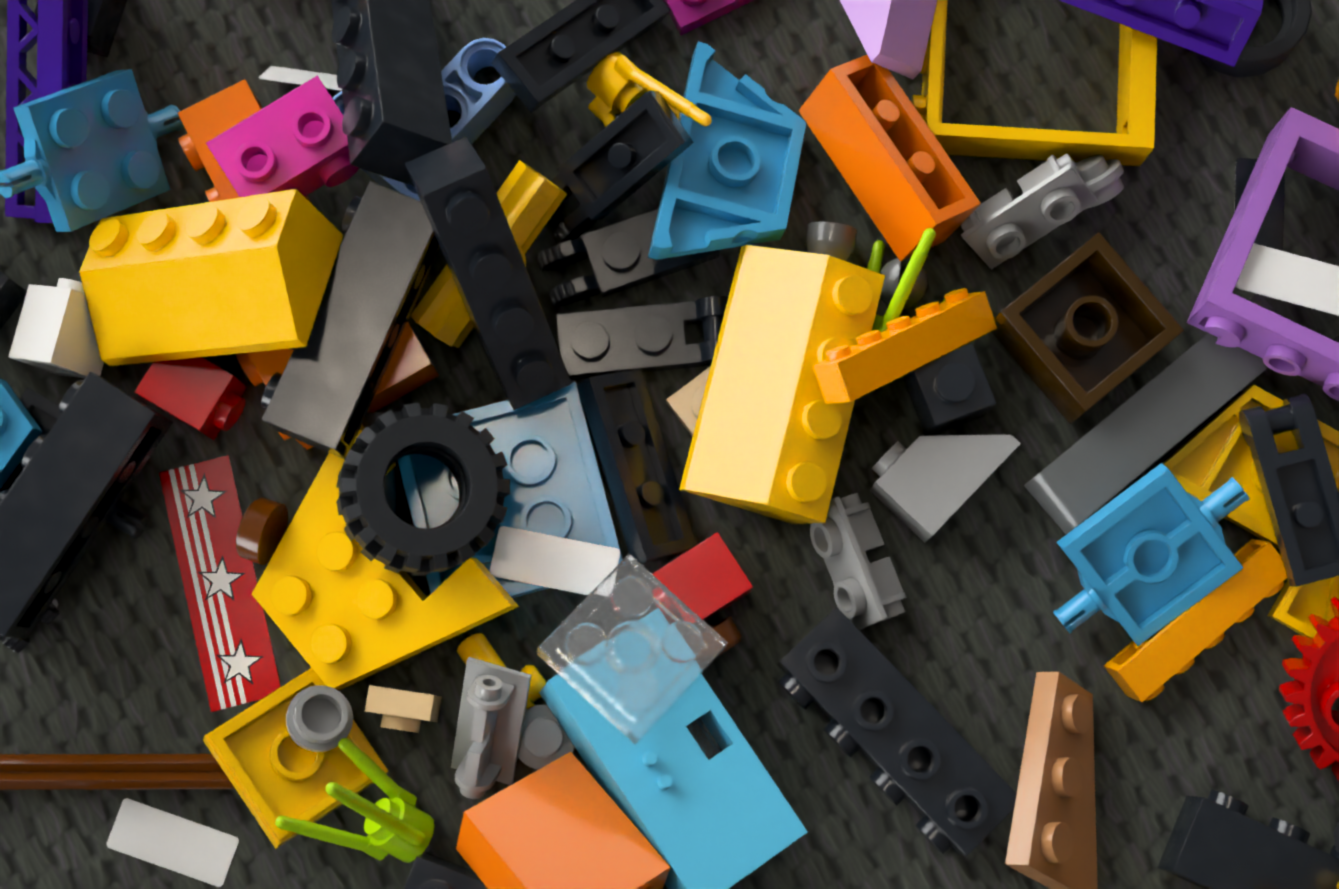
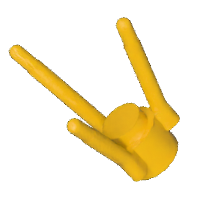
[587,52,712,127]

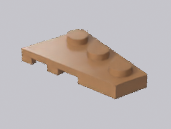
[1005,672,1098,889]

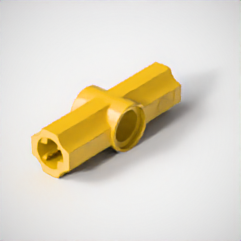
[411,160,567,348]

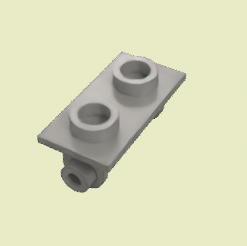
[961,153,1098,269]
[810,493,907,630]
[451,657,531,799]

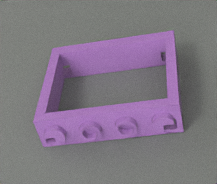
[1187,107,1339,401]

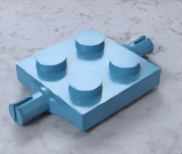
[0,69,184,232]
[1053,463,1250,646]

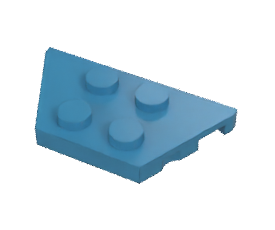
[648,41,806,260]

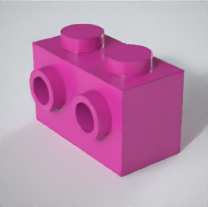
[206,75,359,197]

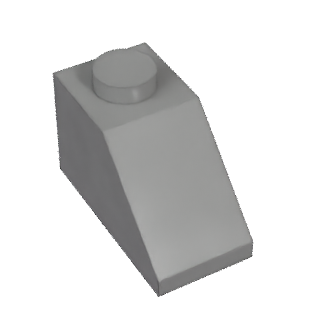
[869,435,1021,543]

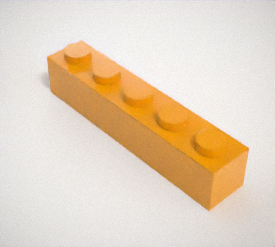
[812,288,997,404]
[1104,539,1287,702]

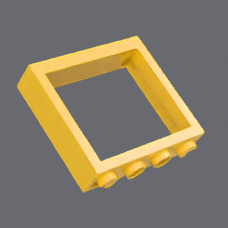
[911,0,1157,166]

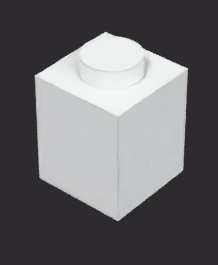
[8,278,104,378]

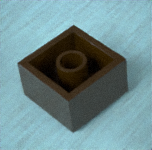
[991,232,1184,424]

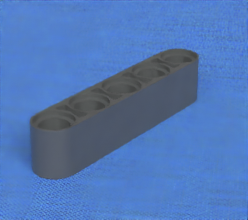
[1024,294,1281,535]

